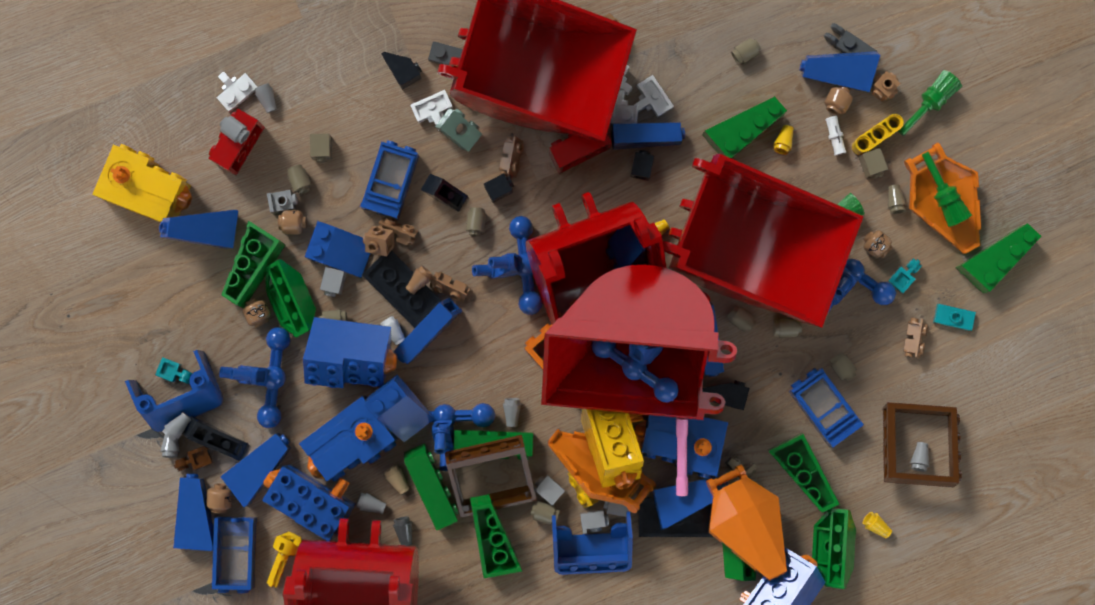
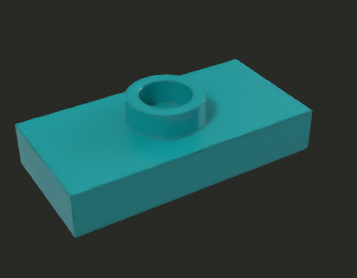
[933,304,976,331]

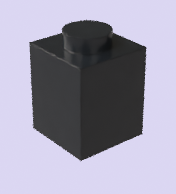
[630,150,654,181]
[483,173,514,203]

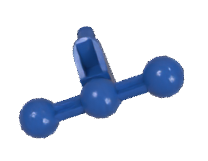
[472,216,543,315]
[828,259,896,312]
[219,327,291,428]
[591,341,679,403]
[429,403,495,471]

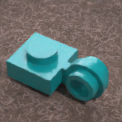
[888,258,922,294]
[155,357,193,384]

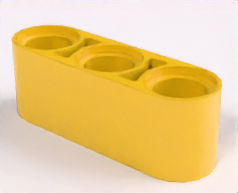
[852,114,904,155]

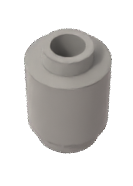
[219,116,250,144]

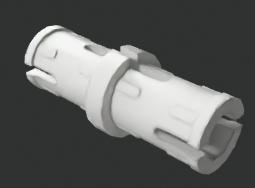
[825,116,847,156]

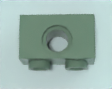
[435,109,482,152]

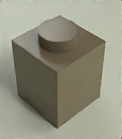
[310,133,332,163]
[859,148,888,179]

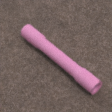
[676,418,688,496]

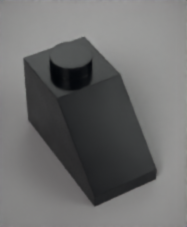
[381,52,422,90]
[421,174,468,212]

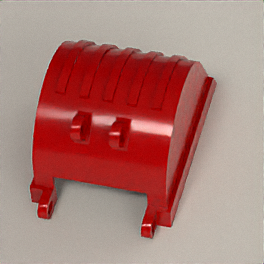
[437,0,637,141]
[663,154,864,328]
[526,192,667,325]
[541,265,737,420]
[283,518,419,605]

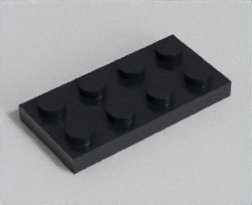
[362,250,441,328]
[638,498,713,537]

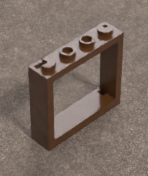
[883,402,962,488]
[445,435,537,518]

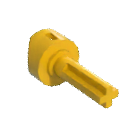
[267,531,301,588]

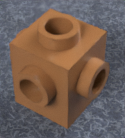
[870,71,901,102]
[363,226,394,256]

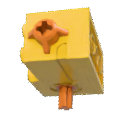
[92,144,192,223]
[581,409,644,489]

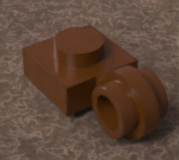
[174,446,213,472]

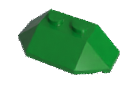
[265,259,316,337]
[812,508,856,589]

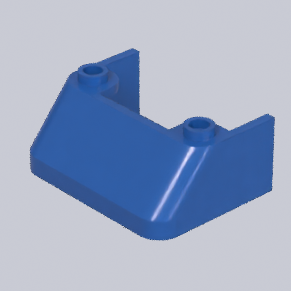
[125,350,223,432]
[552,512,633,575]

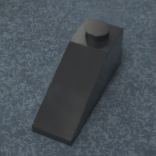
[702,380,750,410]
[182,416,248,461]

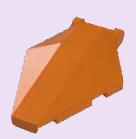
[904,142,981,254]
[548,429,656,513]
[706,464,787,581]

